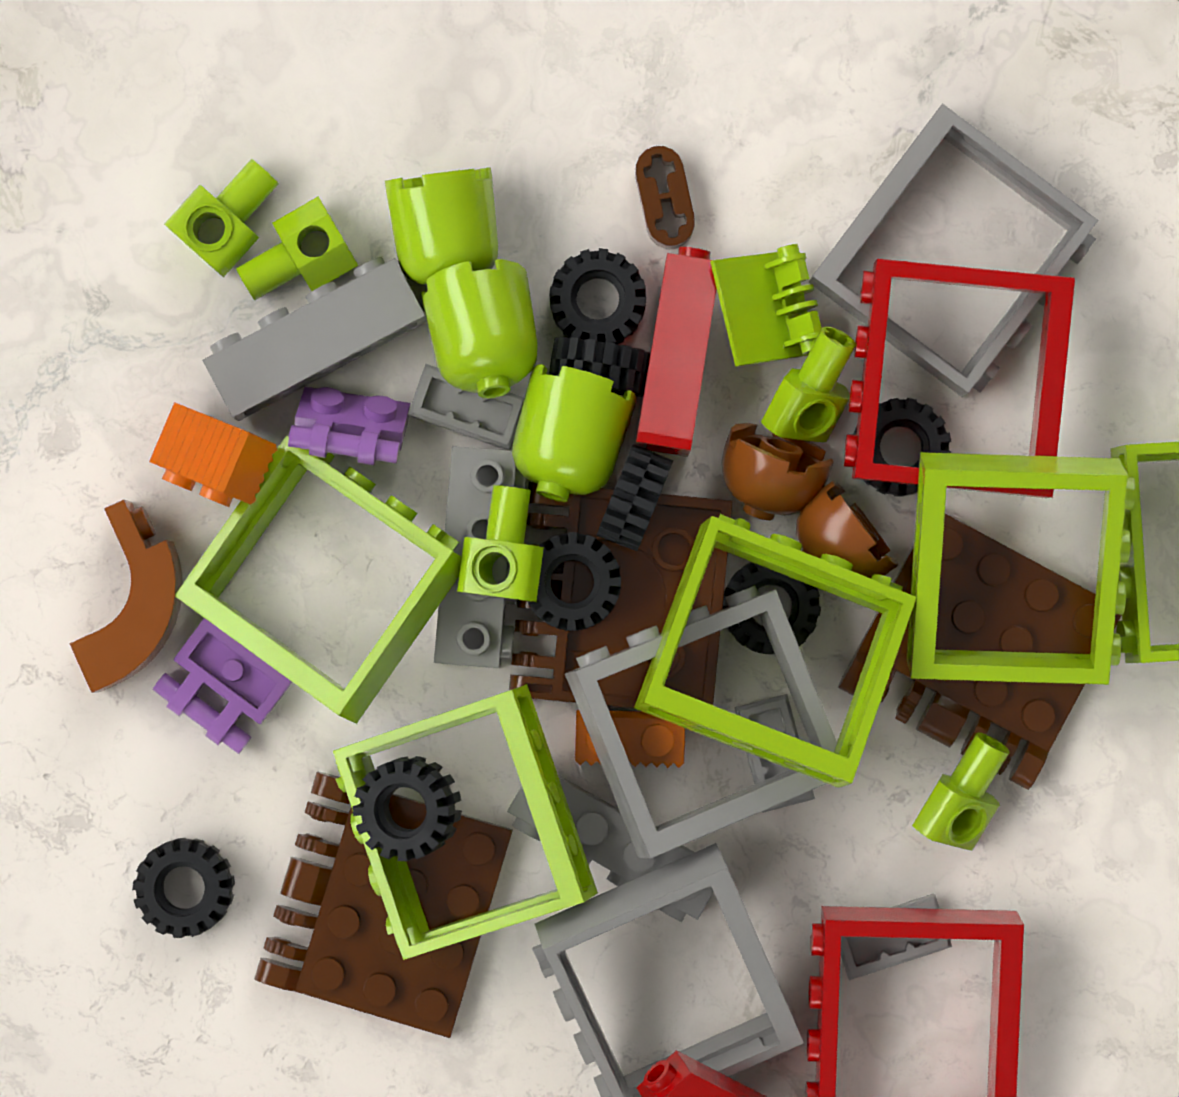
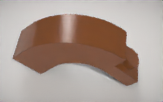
[69,499,183,693]

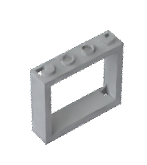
[809,103,1098,397]
[565,585,837,859]
[532,843,804,1097]

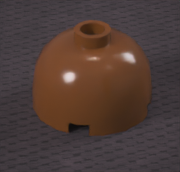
[721,423,834,521]
[796,480,898,579]

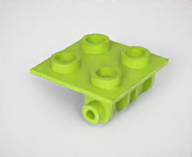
[710,244,822,367]

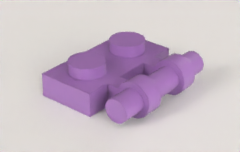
[288,387,410,465]
[152,618,293,754]

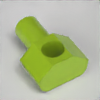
[164,159,279,278]
[236,196,359,300]
[761,327,856,443]
[457,485,544,602]
[912,732,1010,851]

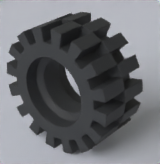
[549,248,647,345]
[549,337,650,397]
[853,398,952,497]
[597,444,674,551]
[527,532,621,631]
[723,562,821,655]
[353,756,462,861]
[132,838,235,938]

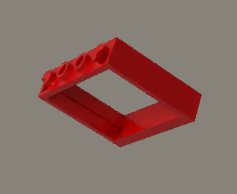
[844,259,1075,498]
[805,906,1024,1097]

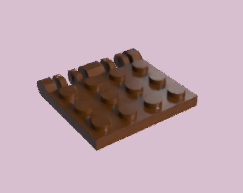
[509,482,733,708]
[838,513,1122,790]
[254,771,513,1038]

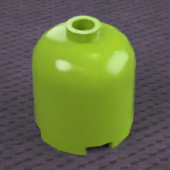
[385,167,498,285]
[421,259,538,398]
[512,364,637,502]

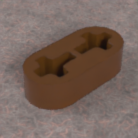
[635,146,695,249]

